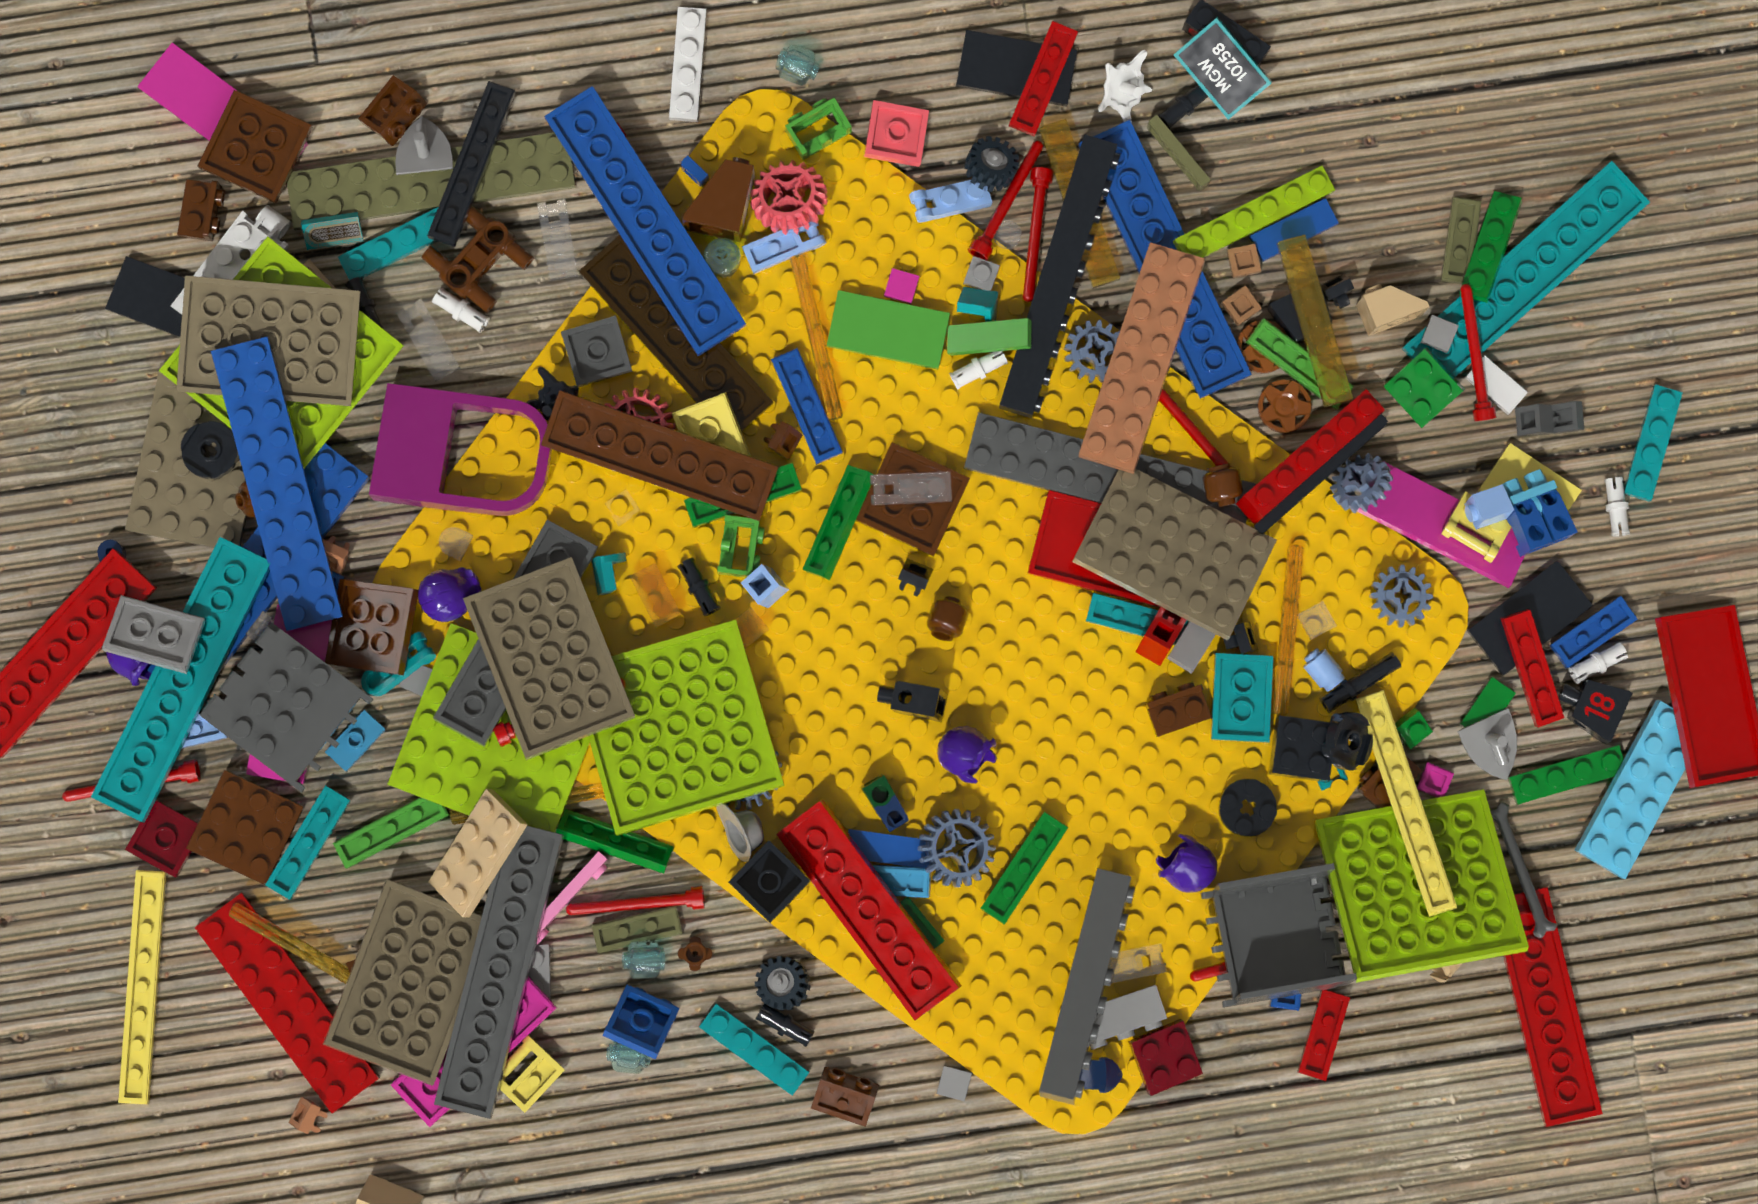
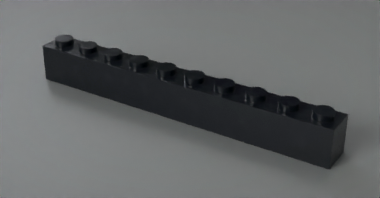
[999,134,1120,419]

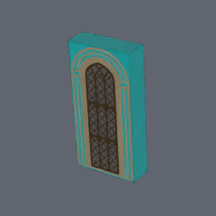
[301,212,363,250]

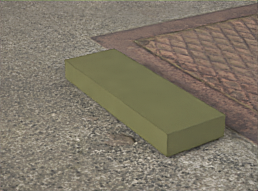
[1147,115,1211,192]
[1440,196,1481,284]
[592,906,683,954]

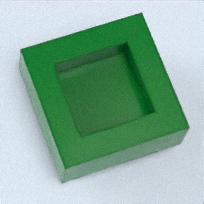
[1395,708,1433,749]

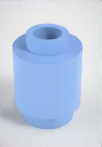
[1303,648,1345,692]

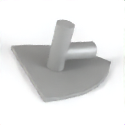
[395,116,453,175]
[1458,708,1517,780]

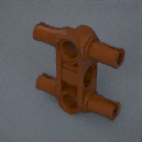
[421,205,534,313]

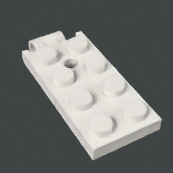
[171,205,291,314]

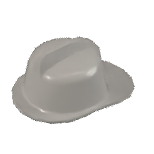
[716,803,764,862]

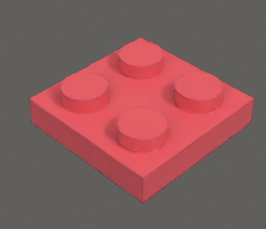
[864,100,929,167]

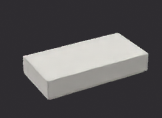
[1465,356,1528,415]

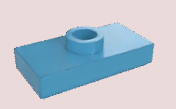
[325,710,386,772]
[873,865,931,898]

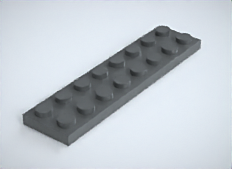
[433,520,598,747]

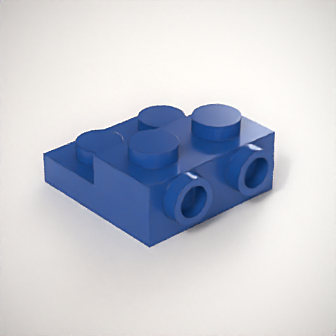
[603,985,679,1059]

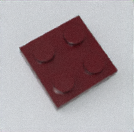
[125,800,198,878]
[1128,1019,1203,1096]

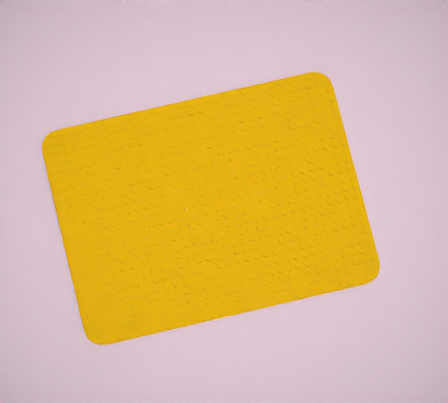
[372,89,1468,1135]

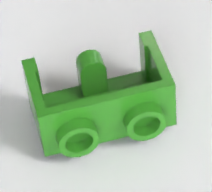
[785,97,852,161]
[717,515,765,578]

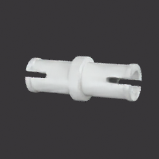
[432,288,490,333]
[949,351,1008,390]
[1604,477,1630,537]
[1569,642,1628,684]

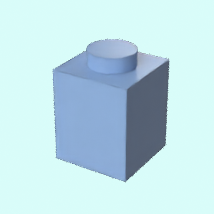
[1464,484,1514,530]
[741,564,789,608]

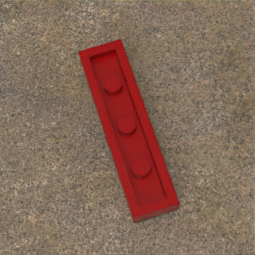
[1009,21,1078,137]
[1500,609,1565,728]

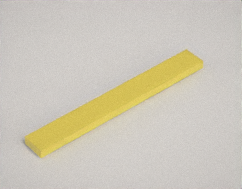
[1356,690,1457,917]
[118,870,166,1104]

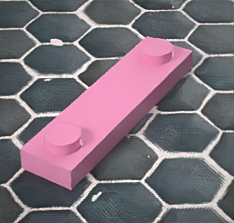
[536,851,608,945]

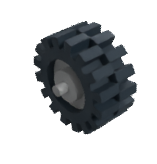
[964,136,1019,192]
[755,956,811,1011]

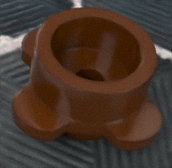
[678,936,712,971]

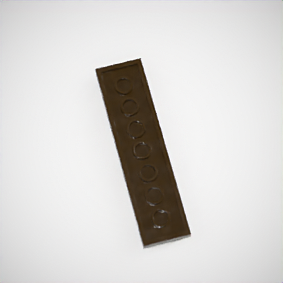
[579,235,774,432]

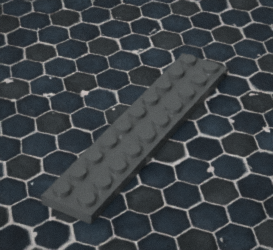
[964,412,1256,524]
[434,826,564,1119]

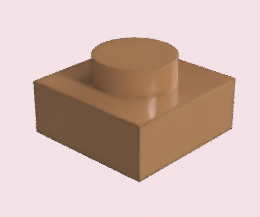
[1226,244,1261,279]
[1221,285,1262,326]

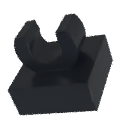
[1321,274,1354,309]
[898,559,933,597]
[1223,622,1258,654]

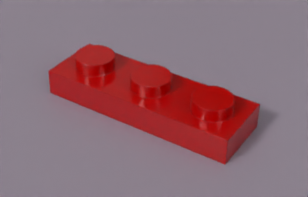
[1297,990,1350,1081]

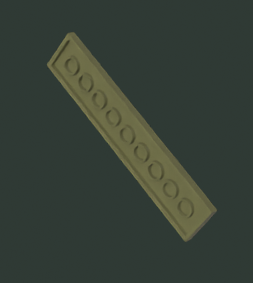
[287,132,576,230]

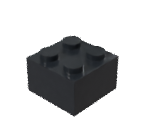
[1268,715,1332,782]
[728,841,811,923]

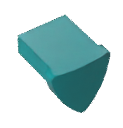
[957,287,998,322]
[591,553,627,595]

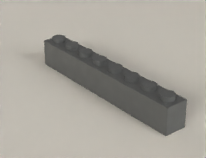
[1039,868,1136,1105]

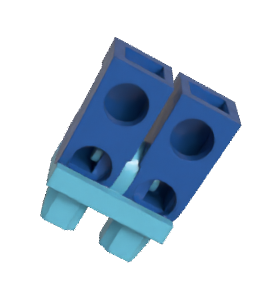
[1503,469,1578,557]

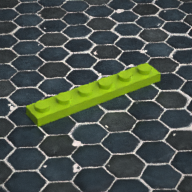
[1173,166,1335,258]

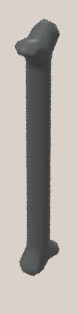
[1490,802,1557,938]

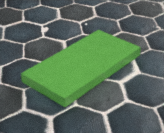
[827,290,950,370]

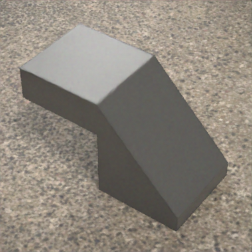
[1515,401,1584,436]

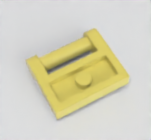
[1441,491,1511,563]
[499,1035,565,1113]

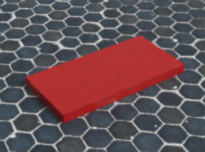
[1027,490,1161,608]
[1655,605,1758,788]

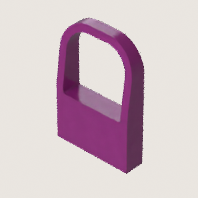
[369,383,552,516]

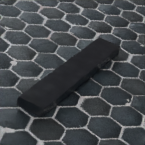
[427,81,516,247]
[1253,414,1388,534]

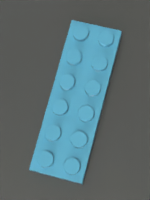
[1574,700,1686,879]

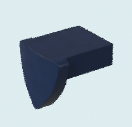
[1081,1057,1123,1093]

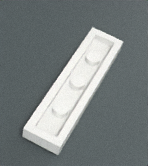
[669,7,707,122]

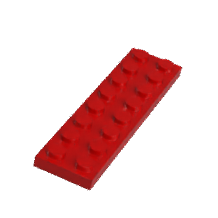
[0,549,157,758]
[776,799,962,1021]
[1503,887,1603,1127]
[195,893,380,1114]

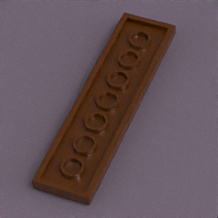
[541,390,779,521]

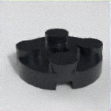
[181,421,239,479]
[1322,712,1373,771]
[1218,779,1277,837]

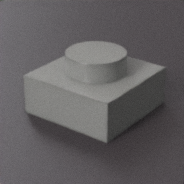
[963,256,1000,291]

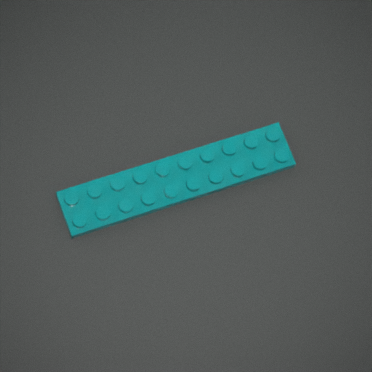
[1402,161,1650,377]
[91,537,270,823]

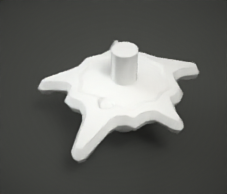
[1098,50,1152,123]

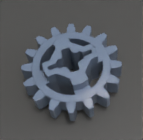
[1064,320,1120,383]
[1330,453,1393,513]
[1369,565,1433,628]

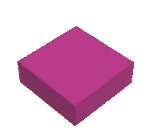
[884,268,919,304]
[1417,762,1454,798]

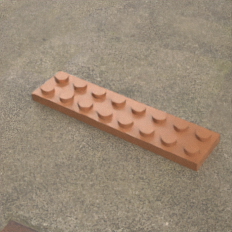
[1079,243,1205,474]

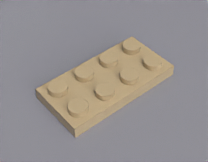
[428,789,528,918]

